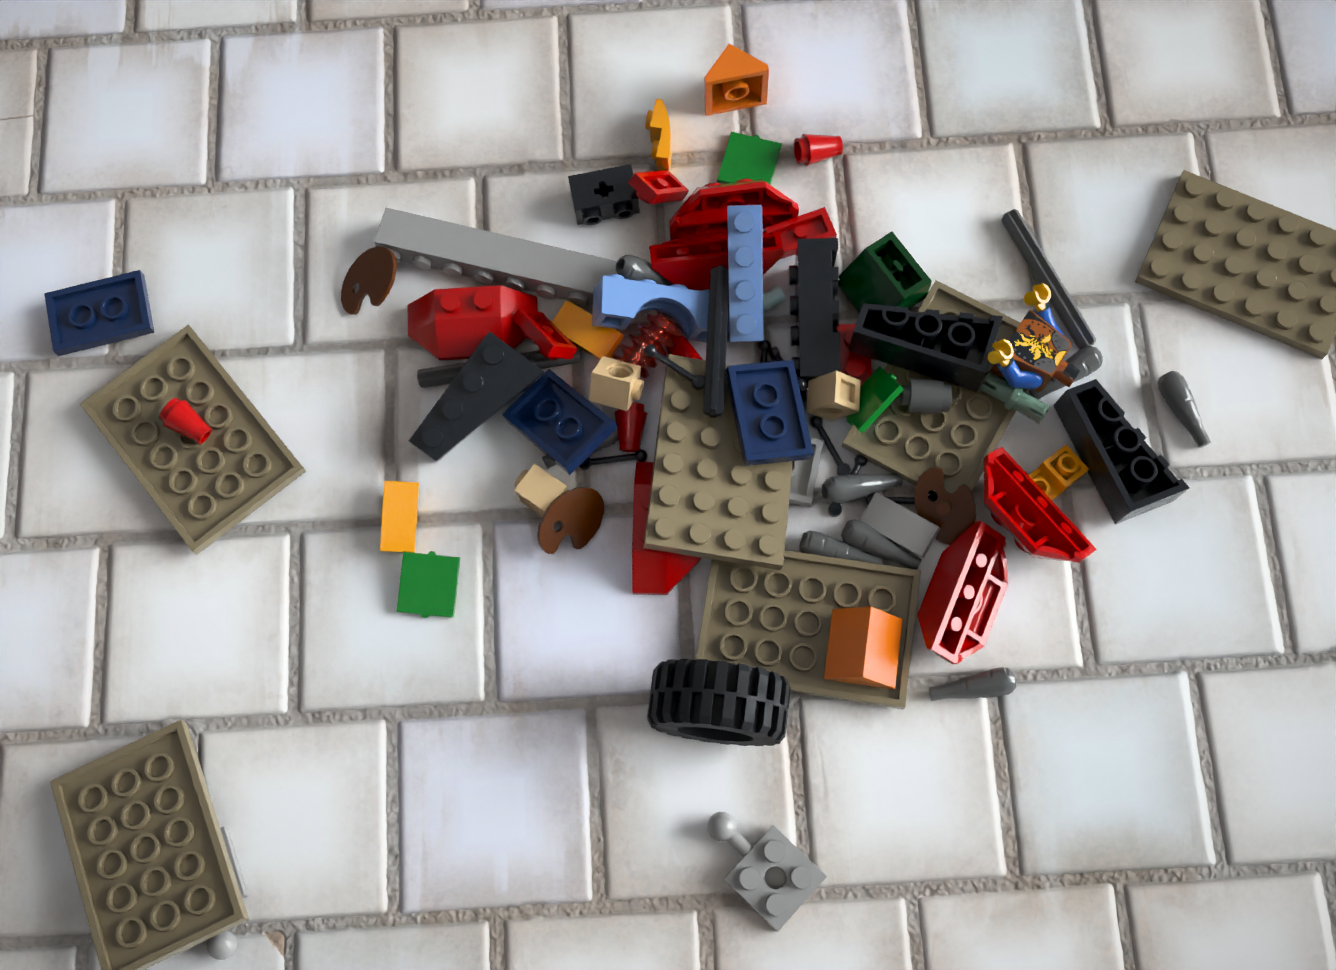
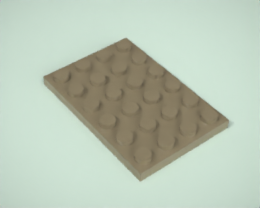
[1135,170,1336,359]
[841,280,1028,498]
[80,324,306,555]
[643,354,799,570]
[696,550,921,710]
[50,720,249,970]

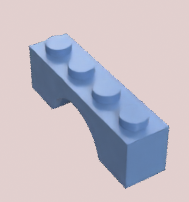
[727,205,764,342]
[592,274,730,342]

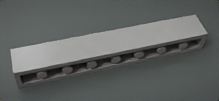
[374,208,617,307]

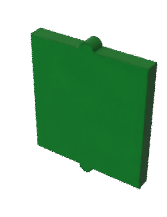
[717,132,782,185]
[846,366,904,433]
[397,551,461,618]

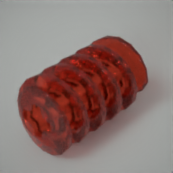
[611,309,684,379]

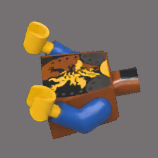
[988,283,1080,392]

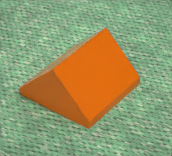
[704,43,769,116]
[824,606,903,690]

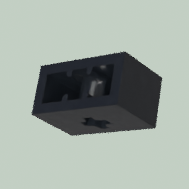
[568,164,640,225]

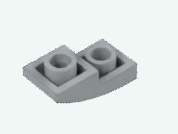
[859,492,941,558]

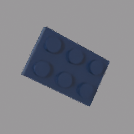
[44,270,155,356]
[725,360,814,466]
[502,369,618,475]

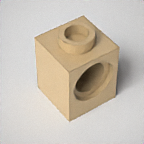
[589,356,644,411]
[807,370,861,421]
[514,463,568,516]

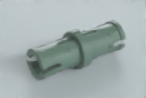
[979,371,1050,425]

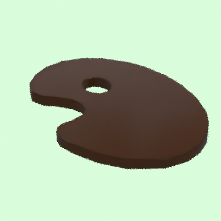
[341,246,397,315]
[914,467,977,545]
[537,487,604,554]

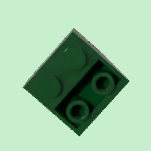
[838,231,932,314]

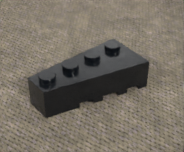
[789,238,840,388]
[848,303,1003,392]
[409,331,544,462]
[1053,379,1190,525]

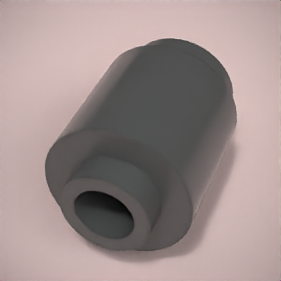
[900,379,952,415]

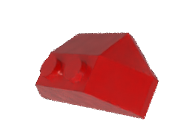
[669,179,799,240]
[649,232,784,291]
[407,285,538,361]
[983,447,1097,563]
[632,462,702,595]
[917,521,1008,664]

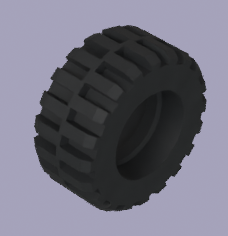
[647,659,791,746]

